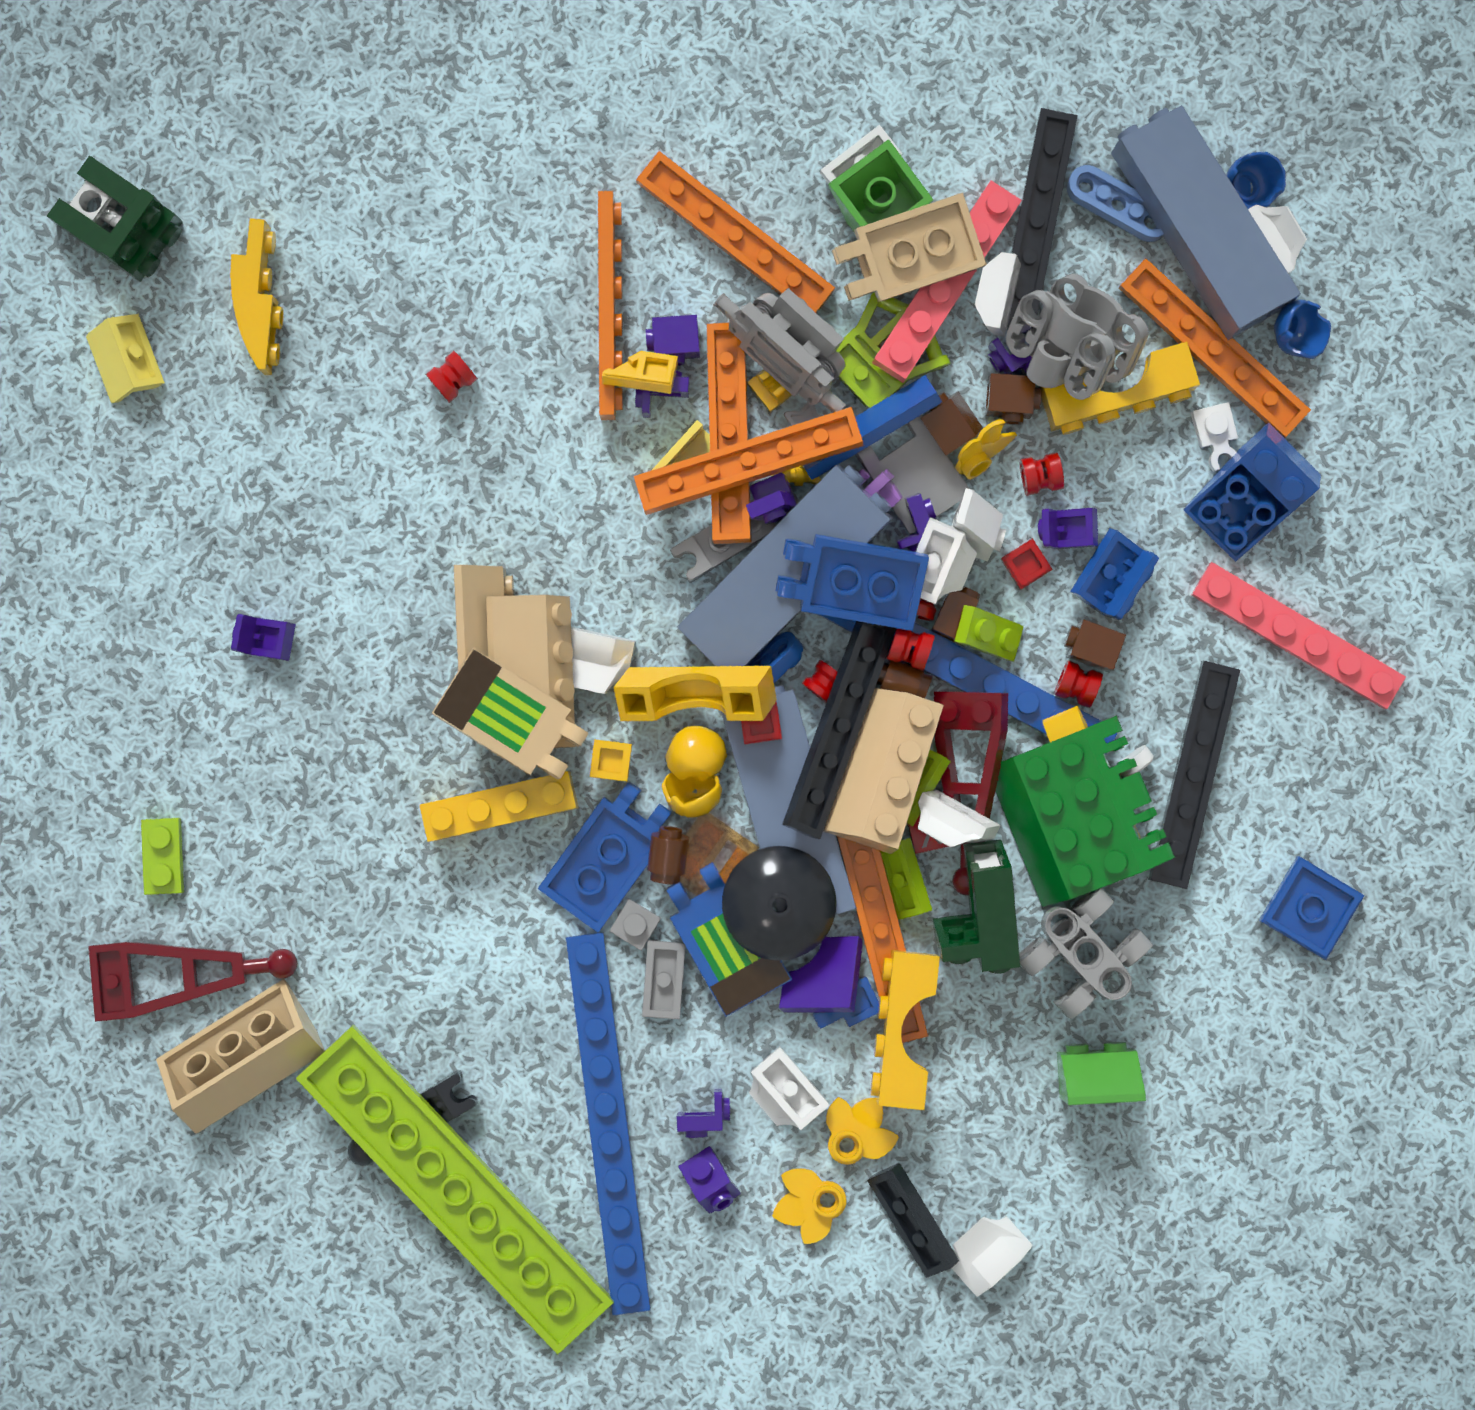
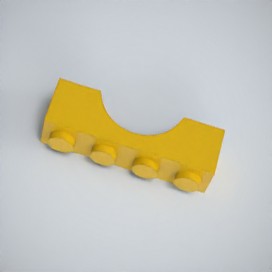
[1040,342,1200,435]
[614,666,777,721]
[419,771,579,842]
[870,950,940,1110]

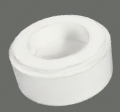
[1120,745,1154,777]

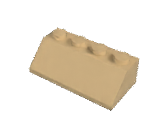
[454,565,514,670]
[486,595,576,748]
[823,688,943,854]
[156,979,325,1134]

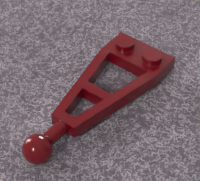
[934,691,1008,896]
[88,942,298,1022]

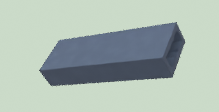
[1111,105,1301,340]
[677,465,893,666]
[721,685,856,915]

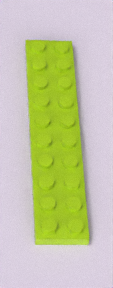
[296,1024,614,1355]

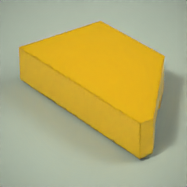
[602,351,678,394]

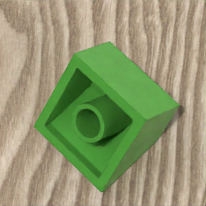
[828,139,933,233]
[1057,1042,1146,1105]

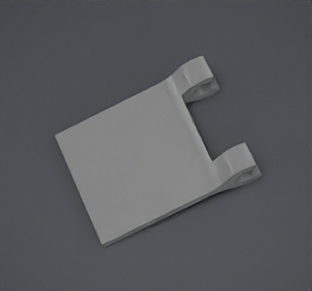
[855,415,969,535]

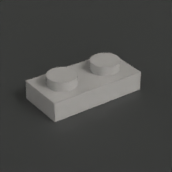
[642,940,685,1019]

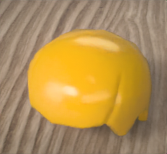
[665,726,727,782]
[662,772,722,818]

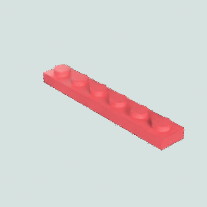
[872,180,1022,383]
[1191,562,1406,709]

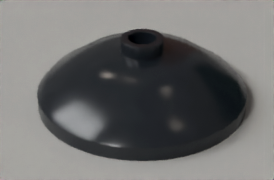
[722,846,836,961]

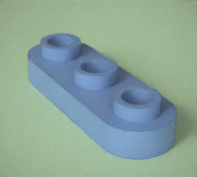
[1066,165,1164,242]

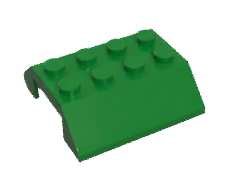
[995,715,1175,907]

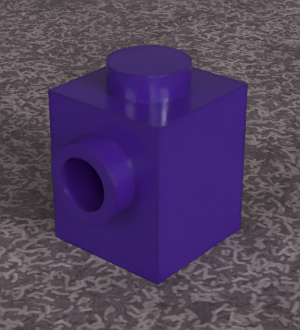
[645,315,700,366]

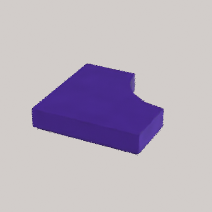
[779,936,863,1013]

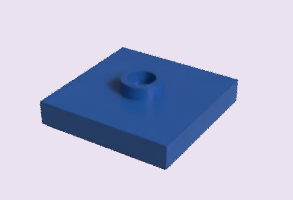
[1259,856,1365,960]

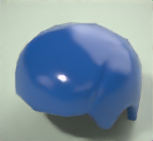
[1226,152,1286,209]
[1274,300,1331,359]

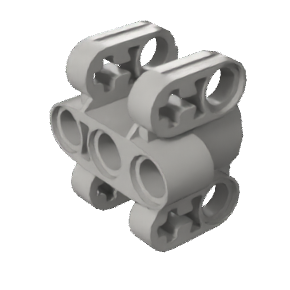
[1006,274,1148,400]
[1019,888,1153,1019]

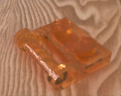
[680,813,759,896]

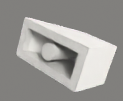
[951,488,1006,561]

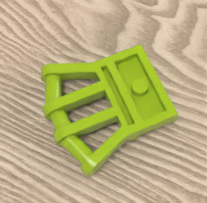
[836,292,951,409]

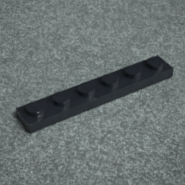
[1007,108,1078,334]
[782,621,897,839]
[1148,661,1240,889]

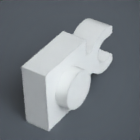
[1191,402,1238,472]

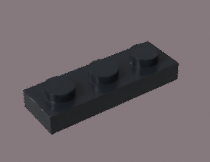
[867,1163,959,1278]

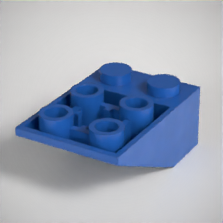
[1183,423,1321,562]

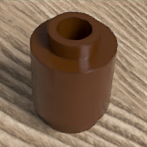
[877,660,932,698]
[647,826,689,884]

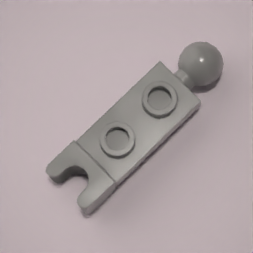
[670,491,798,583]

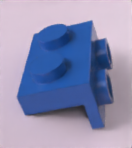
[1070,528,1159,620]

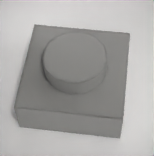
[610,899,661,951]

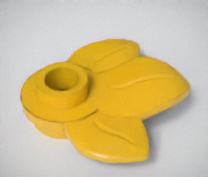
[955,419,1017,479]
[826,1097,899,1165]
[772,1168,846,1244]

